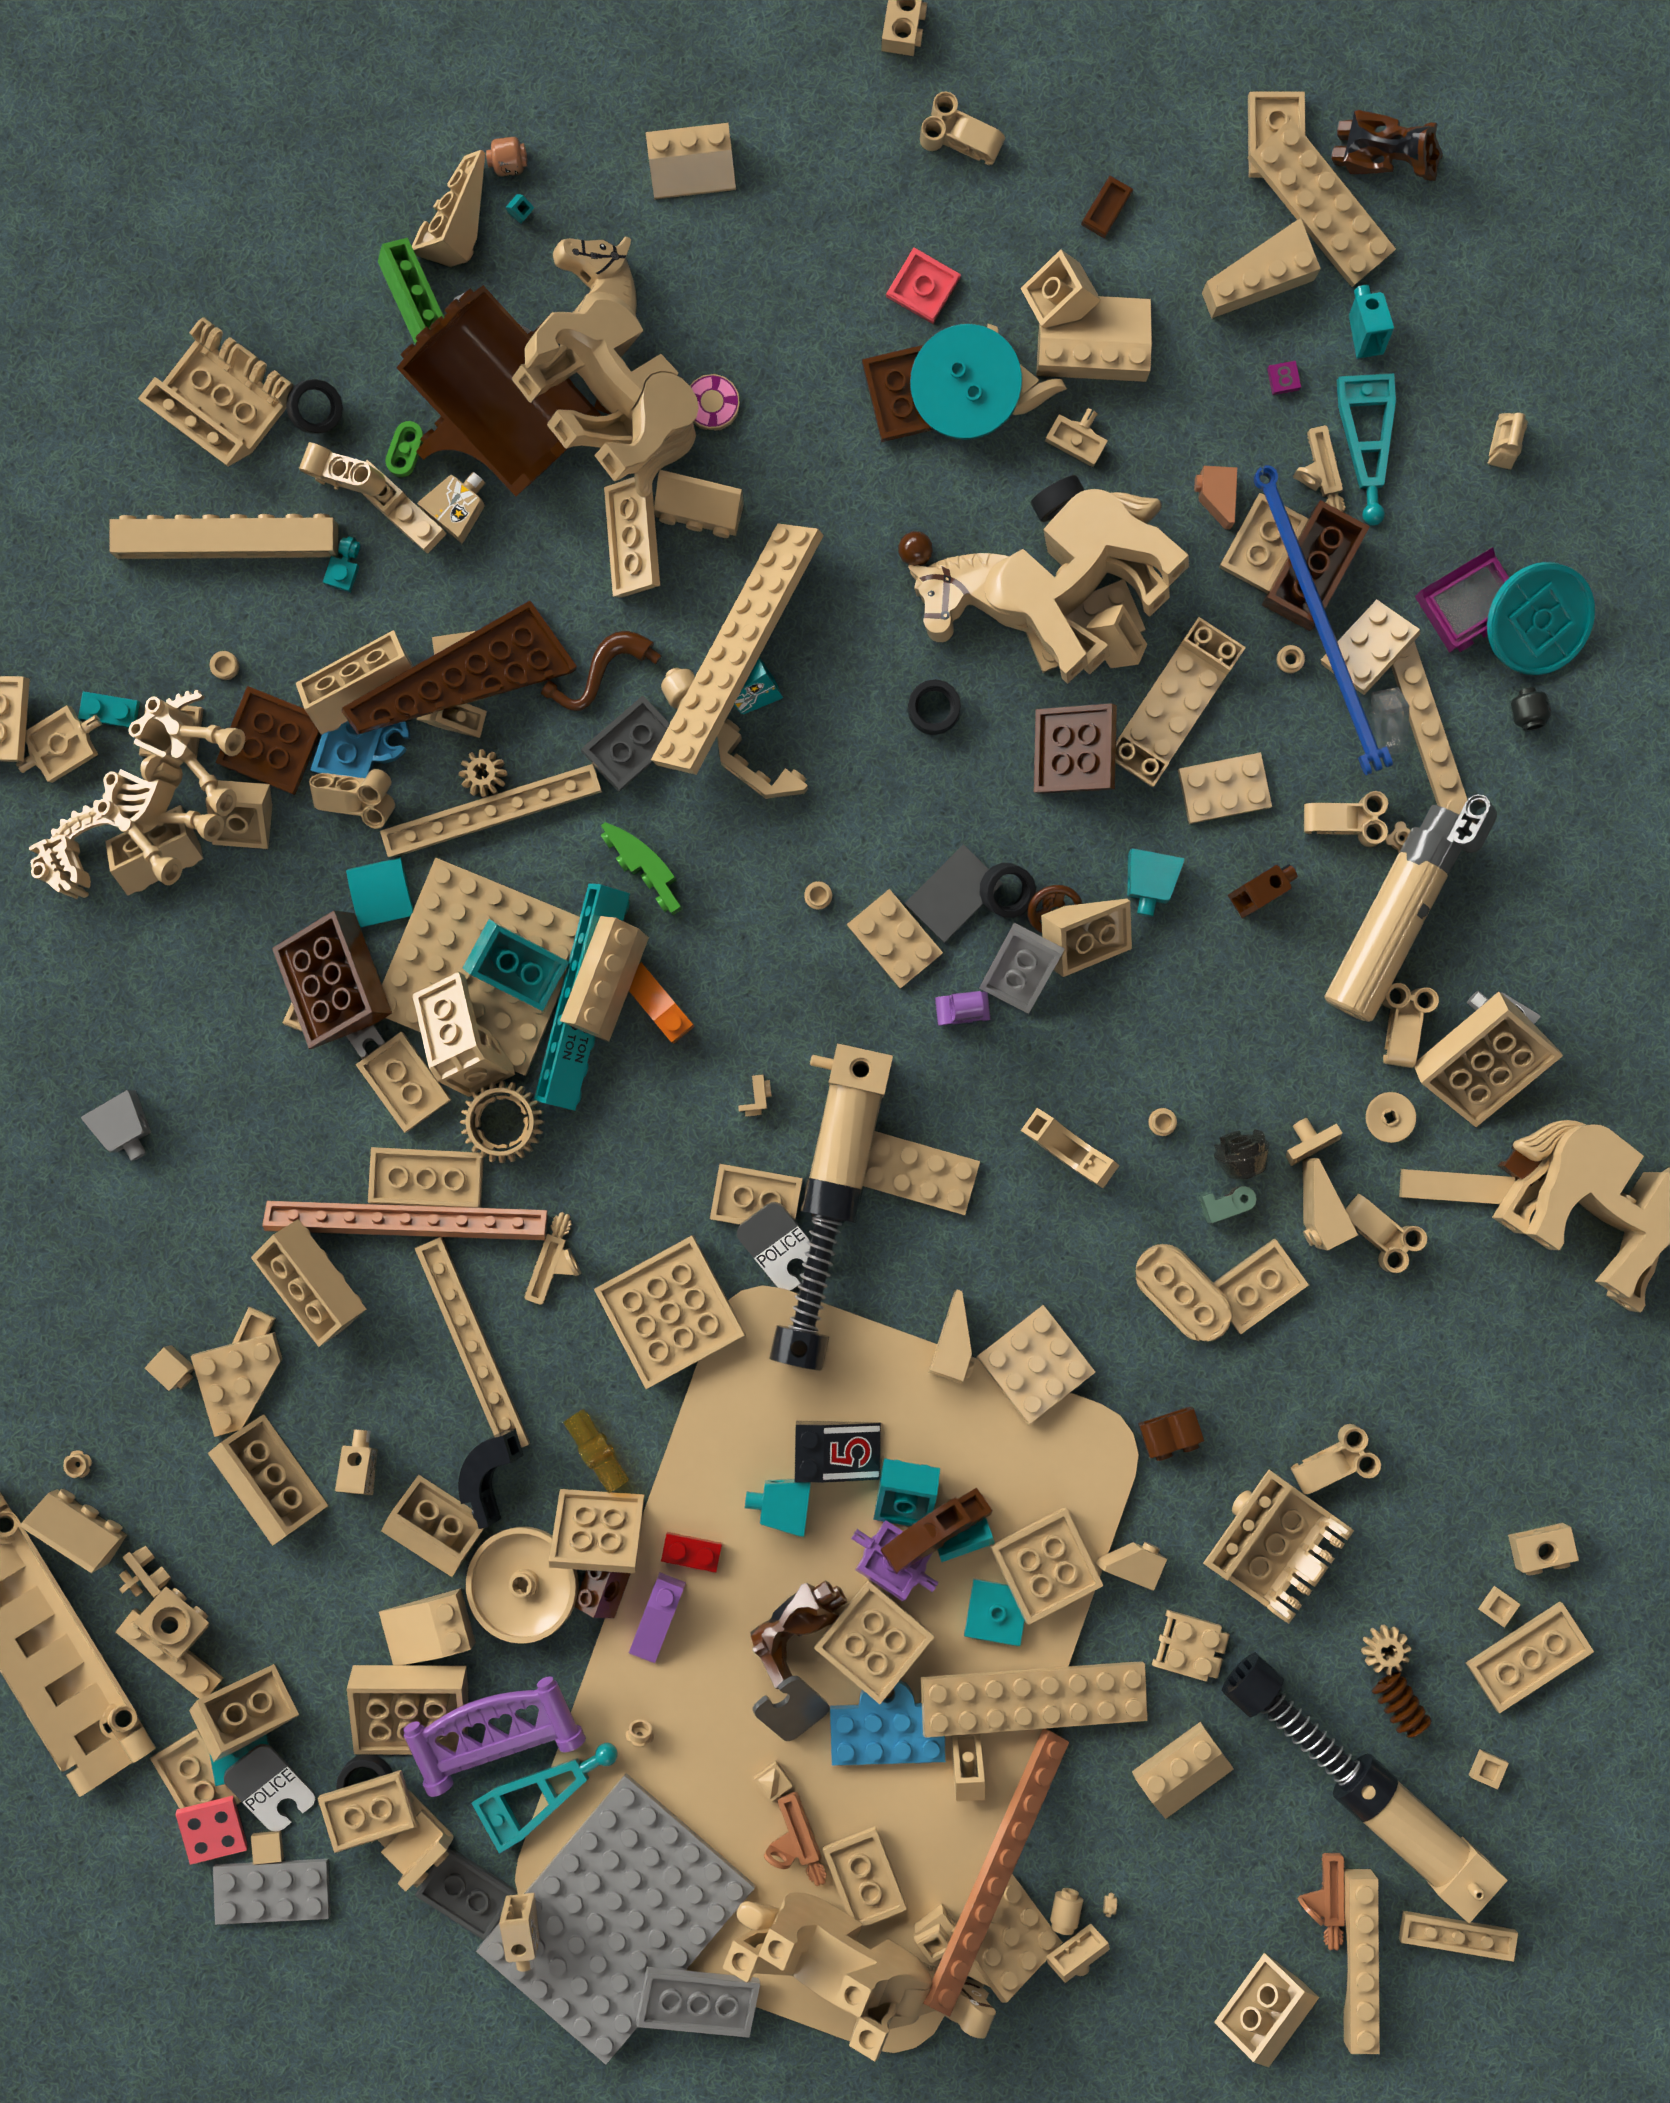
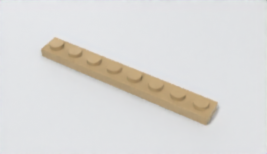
[1391,641,1467,814]
[380,764,602,859]
[415,1237,530,1448]

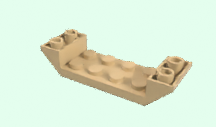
[1116,617,1246,787]

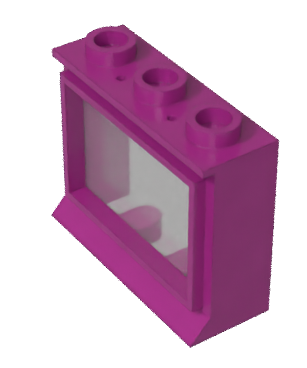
[1415,547,1509,653]

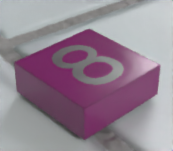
[1267,361,1301,395]

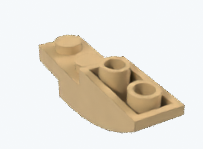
[362,460,446,554]

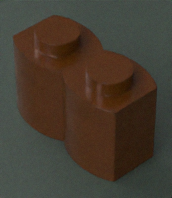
[1138,1406,1204,1461]

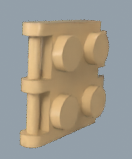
[1152,1610,1230,1682]

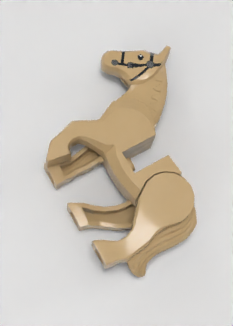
[512,237,699,498]

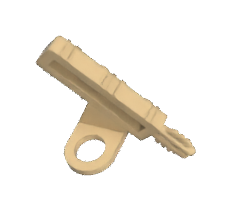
[1293,425,1346,512]
[525,1212,582,1305]

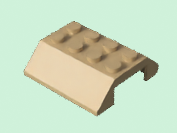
[138,317,294,466]
[1204,1470,1354,1624]

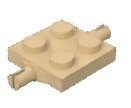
[16,705,102,783]

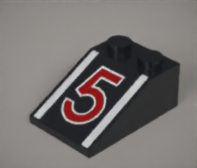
[794,1421,881,1483]

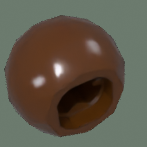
[898,531,933,566]

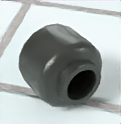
[1511,687,1551,731]

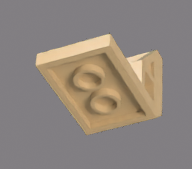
[413,972,515,1097]

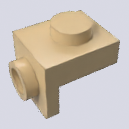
[738,1075,772,1116]

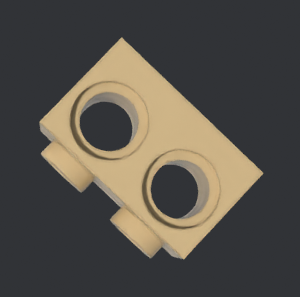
[881,0,927,56]

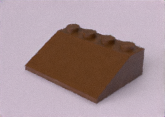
[272,910,392,1049]

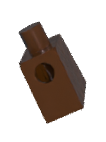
[1228,864,1298,918]

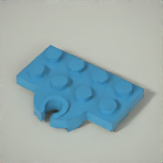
[311,721,410,778]
[830,1680,946,1766]

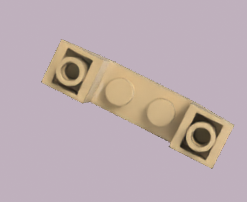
[717,719,808,799]

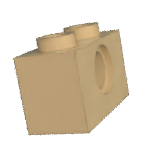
[1508,1523,1579,1575]

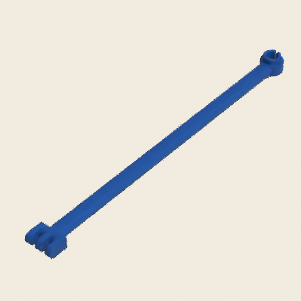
[1254,465,1393,775]

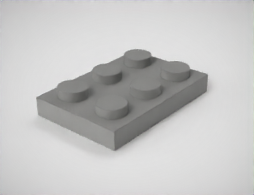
[979,923,1065,1014]

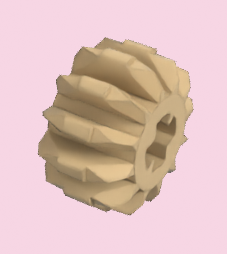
[459,749,507,798]
[1361,1625,1411,1675]

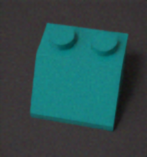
[873,1458,940,1526]

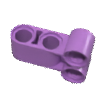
[935,991,991,1026]

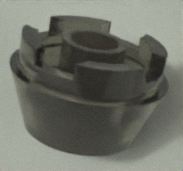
[1214,1129,1270,1179]

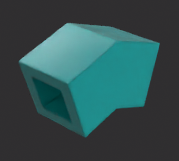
[506,194,535,224]

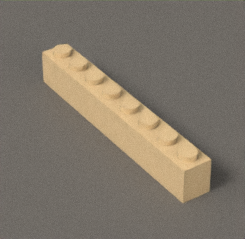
[110,514,338,559]

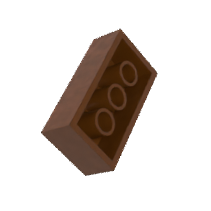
[1262,500,1370,631]

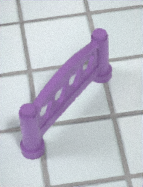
[404,1676,586,1797]

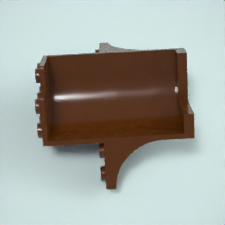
[396,285,601,496]

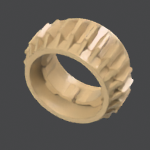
[460,1081,544,1163]

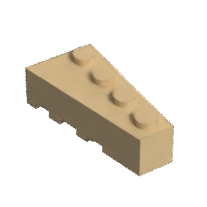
[1202,218,1321,318]

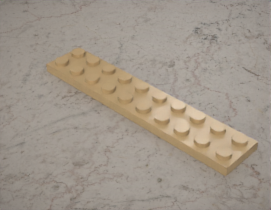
[651,524,824,775]

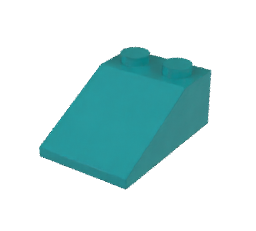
[462,919,569,1011]

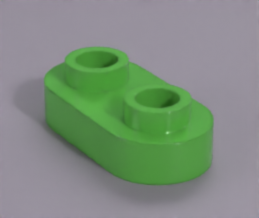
[385,421,424,477]

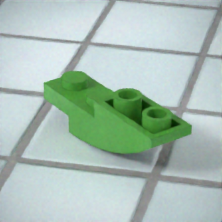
[601,822,682,915]

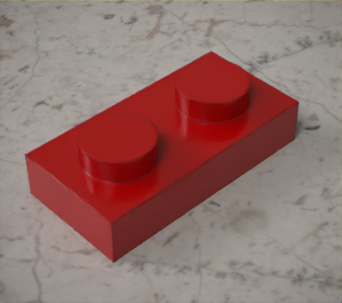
[661,1532,722,1573]

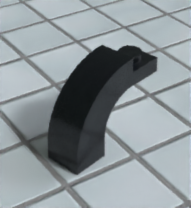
[458,1428,524,1529]

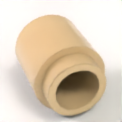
[1050,1888,1083,1935]

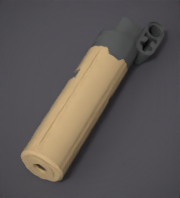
[1324,794,1497,1022]

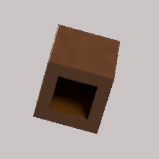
[1498,1146,1544,1186]

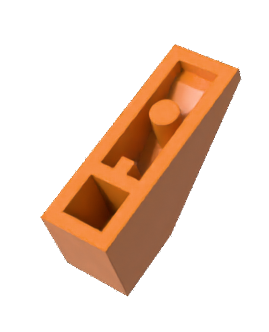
[629,962,695,1044]

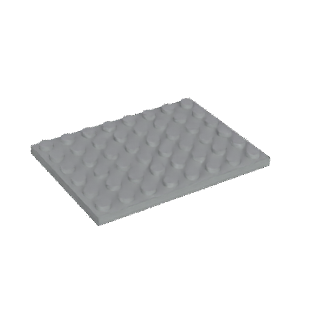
[476,1773,755,2065]

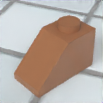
[1194,466,1237,530]

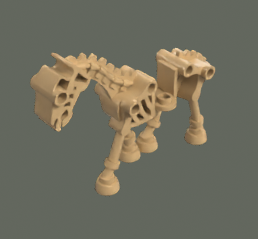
[29,690,245,899]

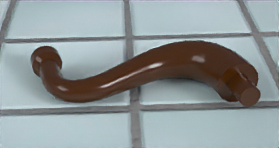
[541,631,662,711]

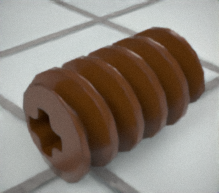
[1371,1672,1432,1738]

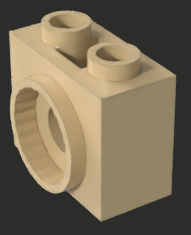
[133,1587,209,1663]

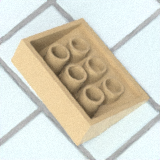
[1036,296,1152,382]
[1414,992,1563,1127]
[347,1665,468,1755]

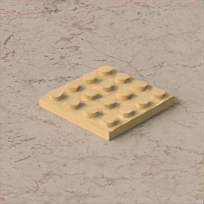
[594,1235,746,1389]

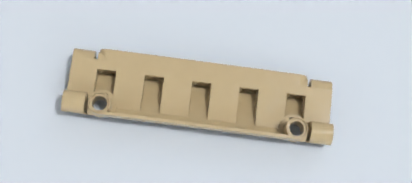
[0,1492,156,1797]

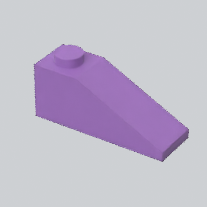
[629,1572,686,1663]

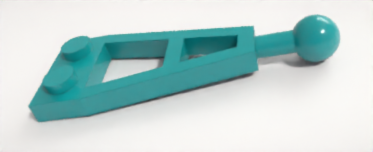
[1337,373,1396,526]
[472,1743,618,1854]

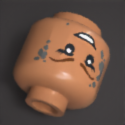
[486,137,528,177]

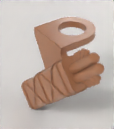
[764,1792,827,1886]
[1297,1853,1345,1950]

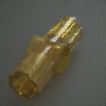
[563,1408,630,1493]

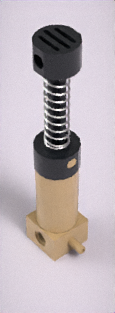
[769,1043,893,1371]
[1222,1652,1508,1924]

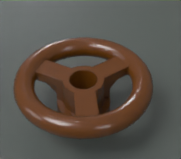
[1028,885,1083,933]

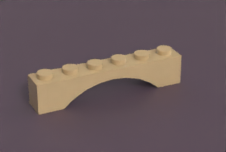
[1344,1869,1380,2054]

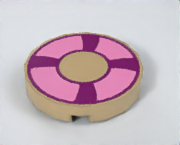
[690,374,740,431]

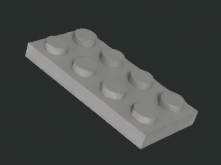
[213,1859,331,1925]
[636,1967,760,2038]

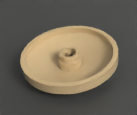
[466,1527,579,1643]

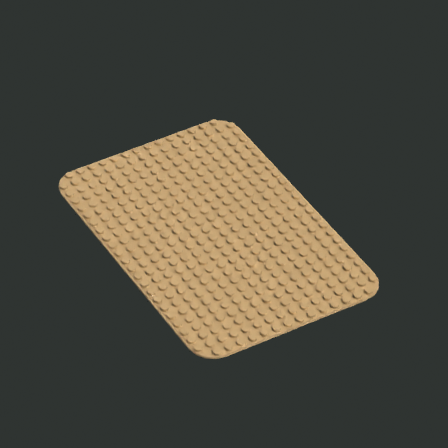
[515,1285,1139,2053]

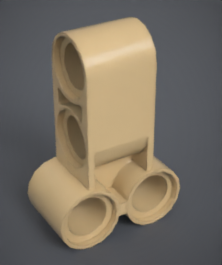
[920,91,1005,165]
[299,442,386,496]
[309,769,395,829]
[1304,791,1388,847]
[1382,983,1439,1068]
[1345,1194,1427,1273]
[1291,1424,1381,1494]

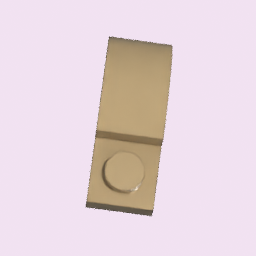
[1021,1108,1120,1188]

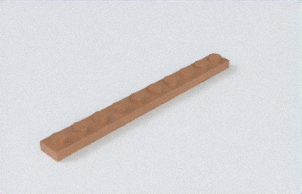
[262,1201,548,1240]
[923,1729,1069,2017]

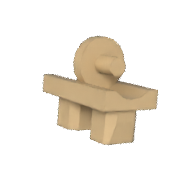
[119,1546,171,1598]

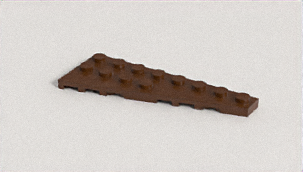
[342,601,577,734]

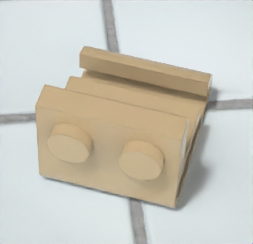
[371,1790,454,1892]

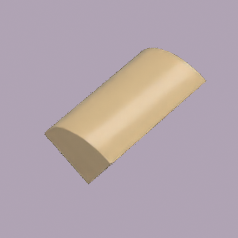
[1086,605,1147,668]

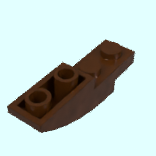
[880,1488,993,1574]

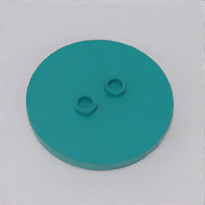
[910,324,1022,440]
[1487,562,1595,675]

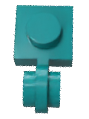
[323,536,360,593]

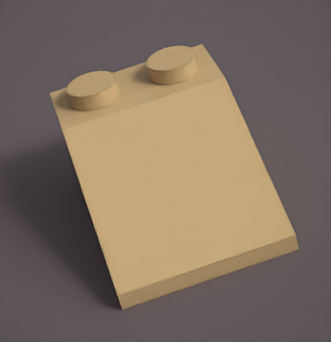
[1041,899,1132,977]
[1303,1158,1358,1250]
[379,1588,476,1665]
[189,1664,299,1762]

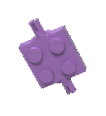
[851,1520,938,1601]

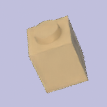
[145,1345,194,1391]

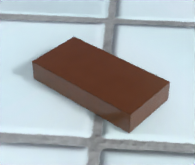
[1081,176,1133,239]

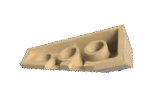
[412,150,485,267]

